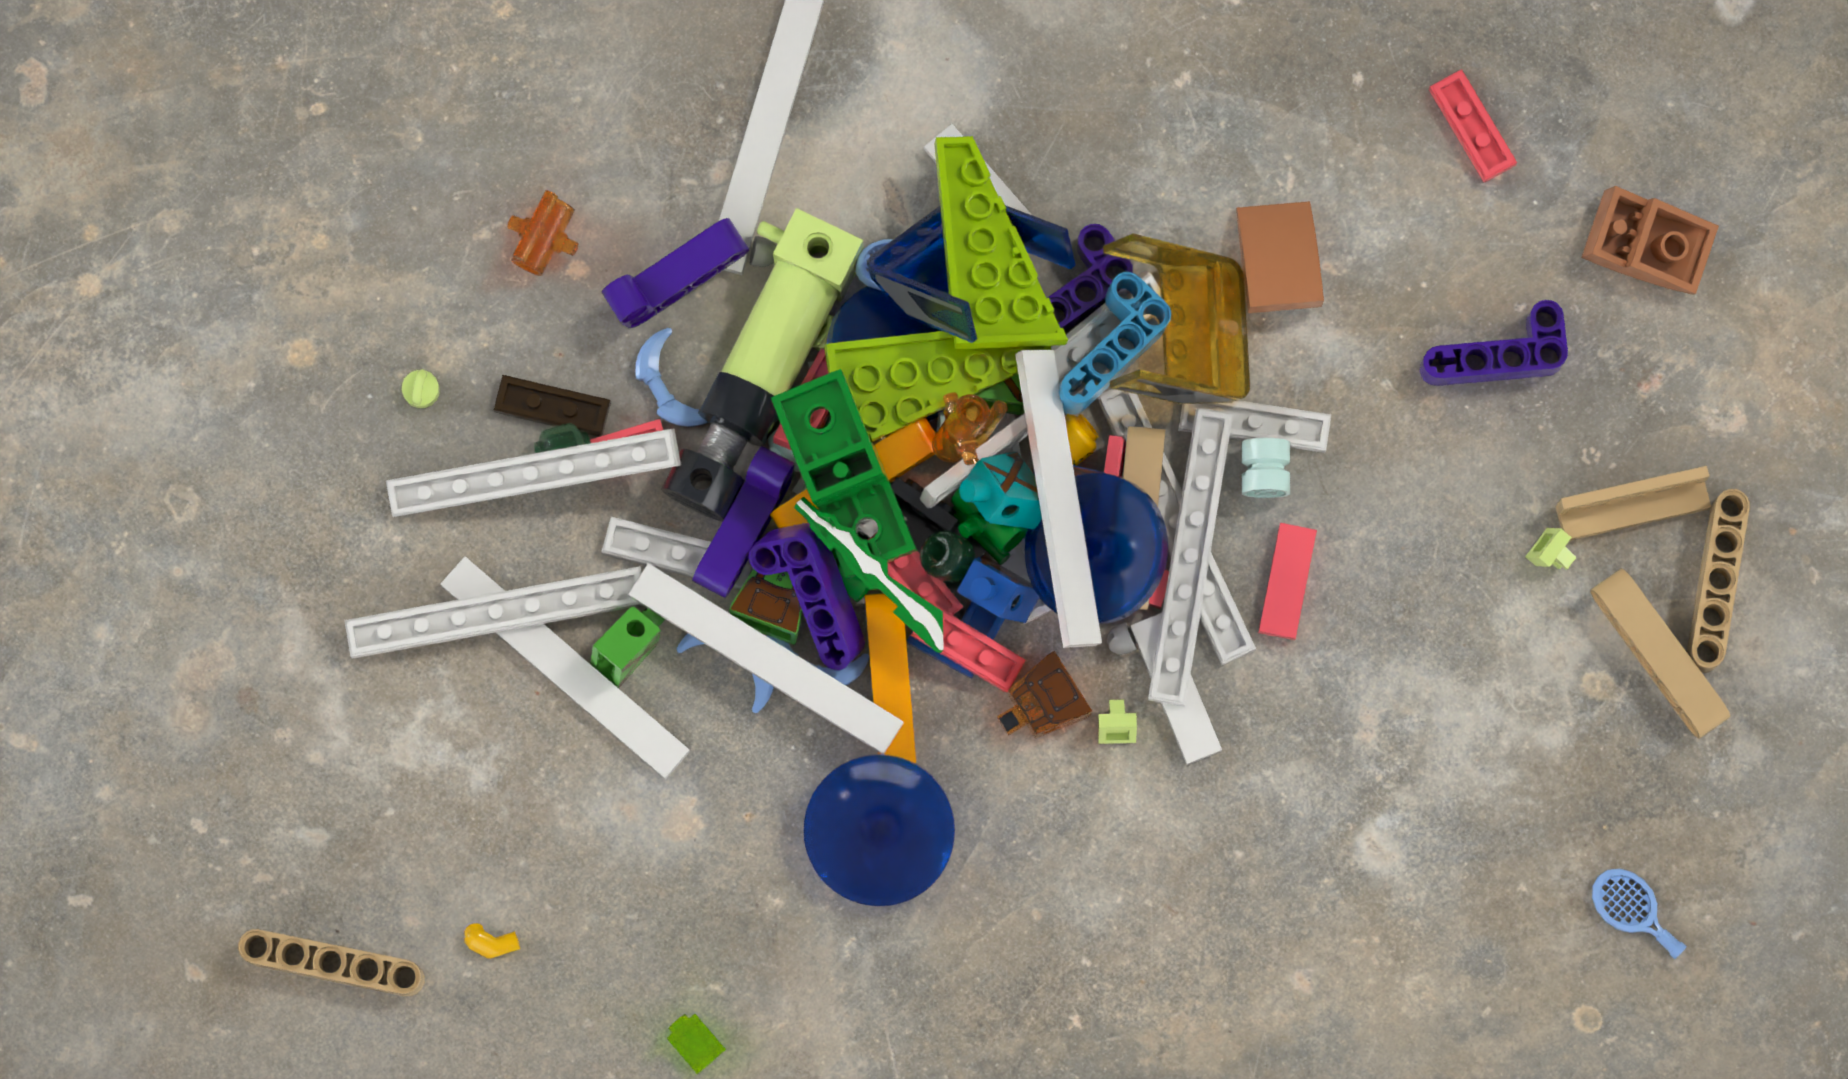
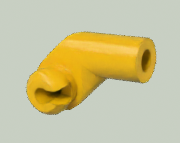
[464,923,521,959]

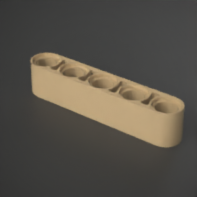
[1111,426,1165,610]
[1687,489,1750,673]
[1590,568,1731,739]
[238,929,425,997]

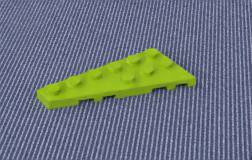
[934,136,1068,349]
[824,331,1052,442]

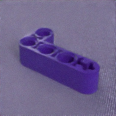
[601,218,749,328]
[1047,224,1133,332]
[1420,300,1568,386]
[692,446,795,599]
[748,523,865,670]

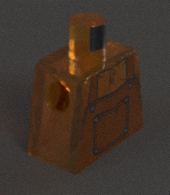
[997,651,1092,739]

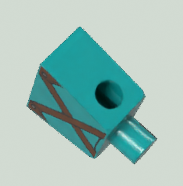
[959,452,1042,529]

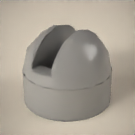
[750,236,776,267]
[1107,622,1137,655]

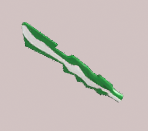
[794,497,944,653]

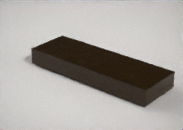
[493,375,611,437]

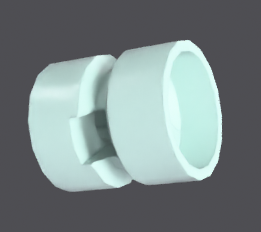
[1242,438,1290,498]

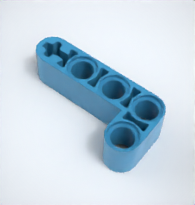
[1059,272,1171,415]

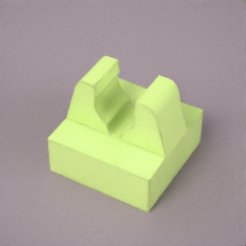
[1525,528,1576,570]
[1098,699,1137,744]

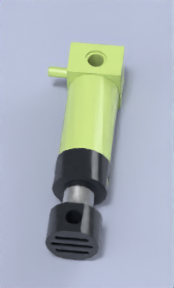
[661,208,864,521]

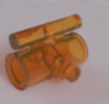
[507,190,579,276]
[932,392,1008,465]

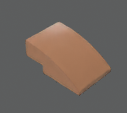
[1581,186,1719,295]
[1236,201,1324,313]

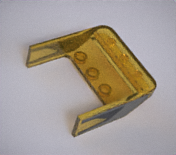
[1103,233,1250,404]

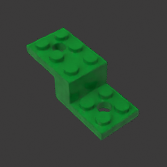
[771,369,917,579]

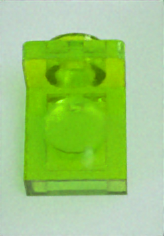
[666,1013,726,1075]

